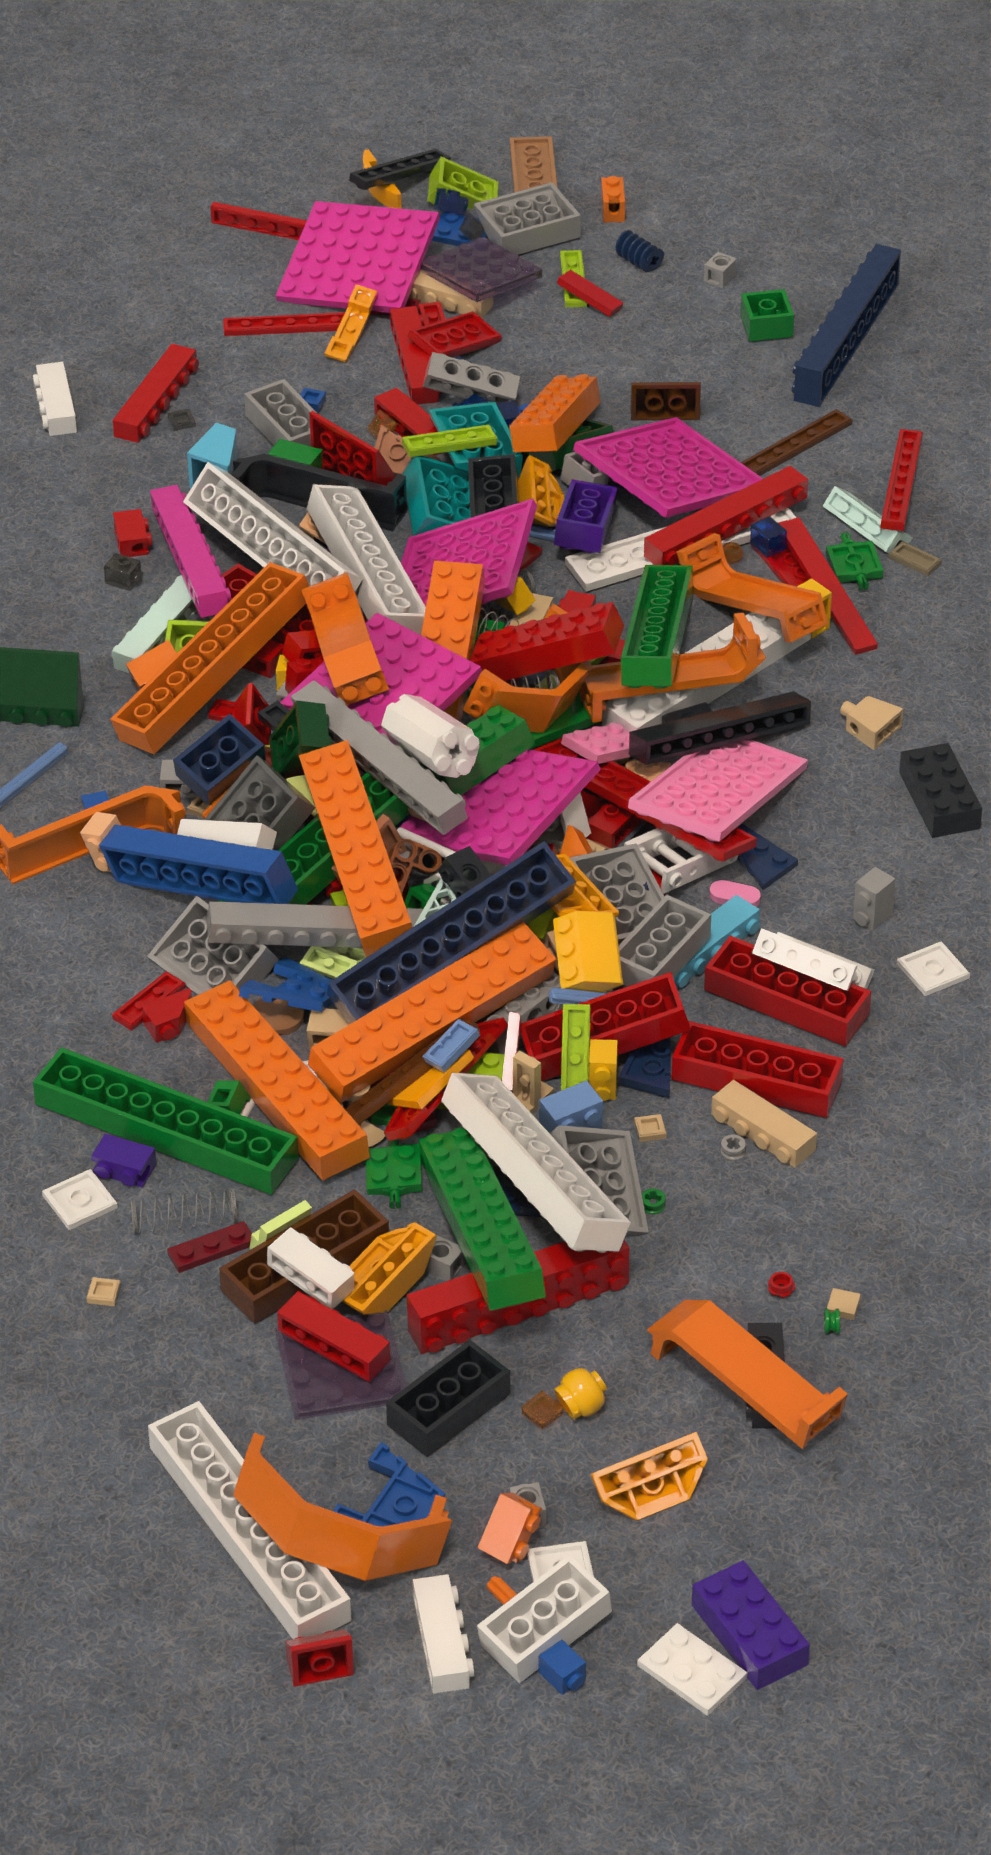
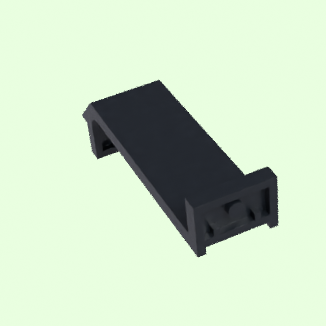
[231,454,407,532]

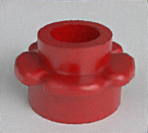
[768,1272,795,1298]

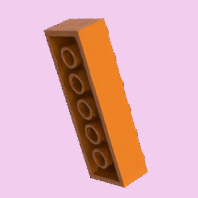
[509,374,601,452]

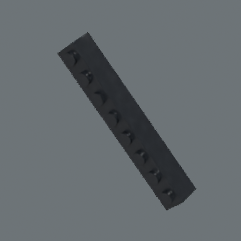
[629,691,811,765]

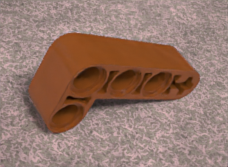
[388,839,442,895]

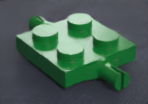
[826,532,884,590]
[366,1139,423,1209]

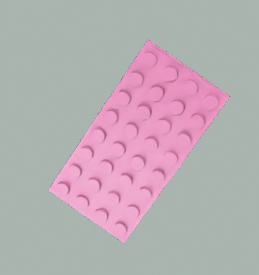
[628,739,808,842]

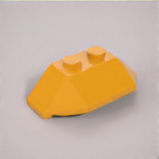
[518,455,564,527]
[552,854,619,917]
[343,1222,437,1315]
[590,1432,708,1520]

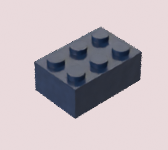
[173,714,266,806]

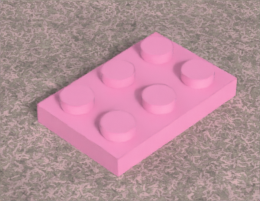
[561,723,631,764]

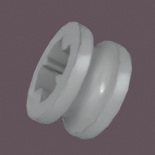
[721,1134,746,1160]

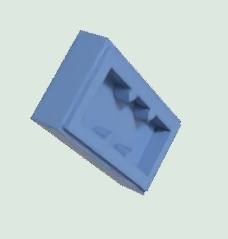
[423,1019,480,1072]

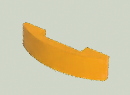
[363,149,402,209]
[325,284,377,363]

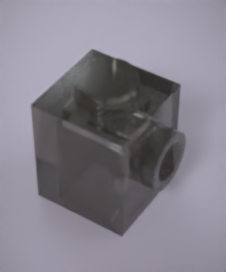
[104,553,143,591]

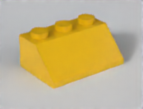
[553,911,623,992]

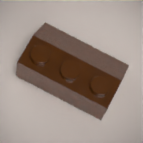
[630,382,701,421]

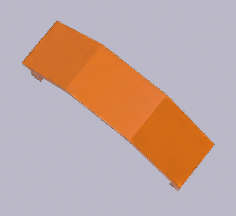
[463,604,591,733]
[233,1433,453,1581]

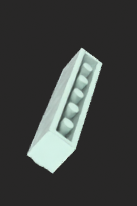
[112,575,197,674]

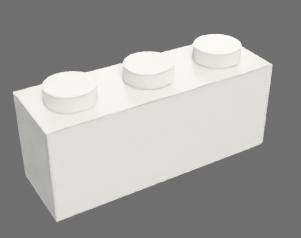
[267,1227,355,1309]

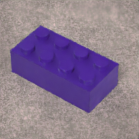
[554,479,618,554]
[692,1560,810,1690]

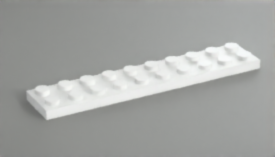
[565,508,796,592]

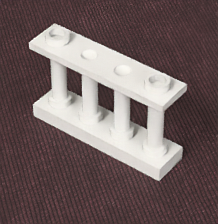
[624,828,738,894]
[752,928,875,991]

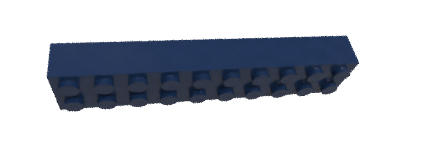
[792,244,901,407]
[327,841,576,1024]

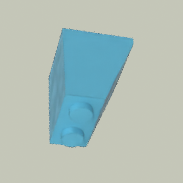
[187,423,238,489]

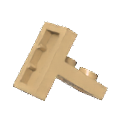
[513,1051,554,1114]

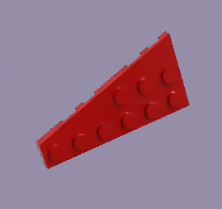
[384,1017,508,1141]

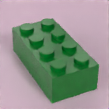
[435,704,535,795]

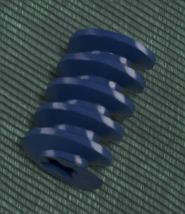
[615,230,664,273]

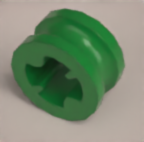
[642,1188,666,1215]
[824,1308,840,1334]

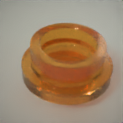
[723,542,743,563]

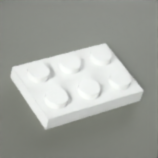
[637,1623,747,1716]

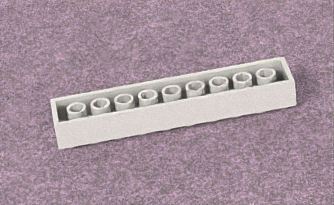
[183,462,363,591]
[307,484,426,635]
[602,612,811,732]
[441,1073,631,1253]
[148,1401,351,1639]

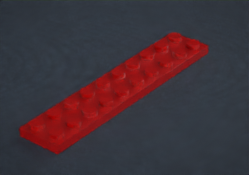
[533,738,757,862]

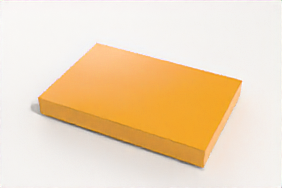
[387,1050,474,1109]

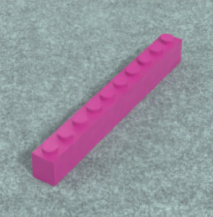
[150,485,232,618]

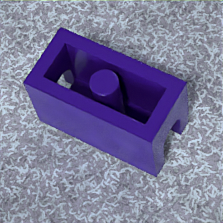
[91,1134,156,1188]

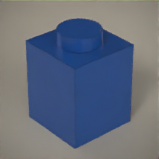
[538,1640,586,1695]

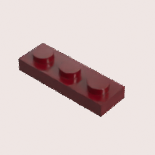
[167,1221,252,1273]

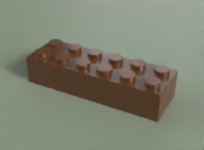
[219,1189,389,1324]

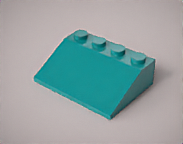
[429,402,523,478]
[402,456,470,536]

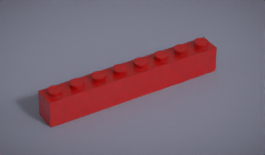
[644,466,808,565]

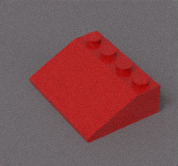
[309,411,396,486]

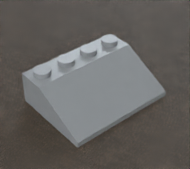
[474,182,581,259]
[570,843,665,946]
[147,896,279,995]
[550,1125,649,1241]

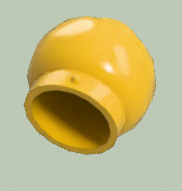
[554,1368,607,1420]

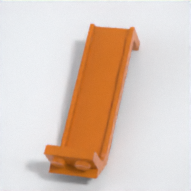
[677,533,828,643]
[301,572,389,706]
[579,613,766,723]
[0,785,186,884]
[647,1300,848,1449]

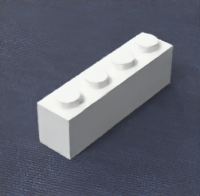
[33,362,77,436]
[177,819,277,850]
[413,1574,474,1694]

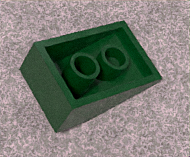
[269,700,332,779]

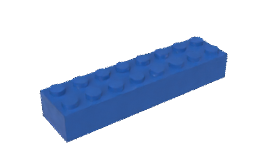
[99,824,298,904]

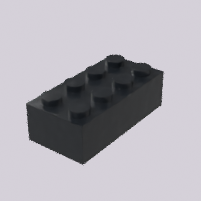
[468,454,519,518]
[899,743,982,838]
[386,1339,510,1457]

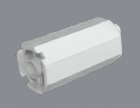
[381,694,480,778]

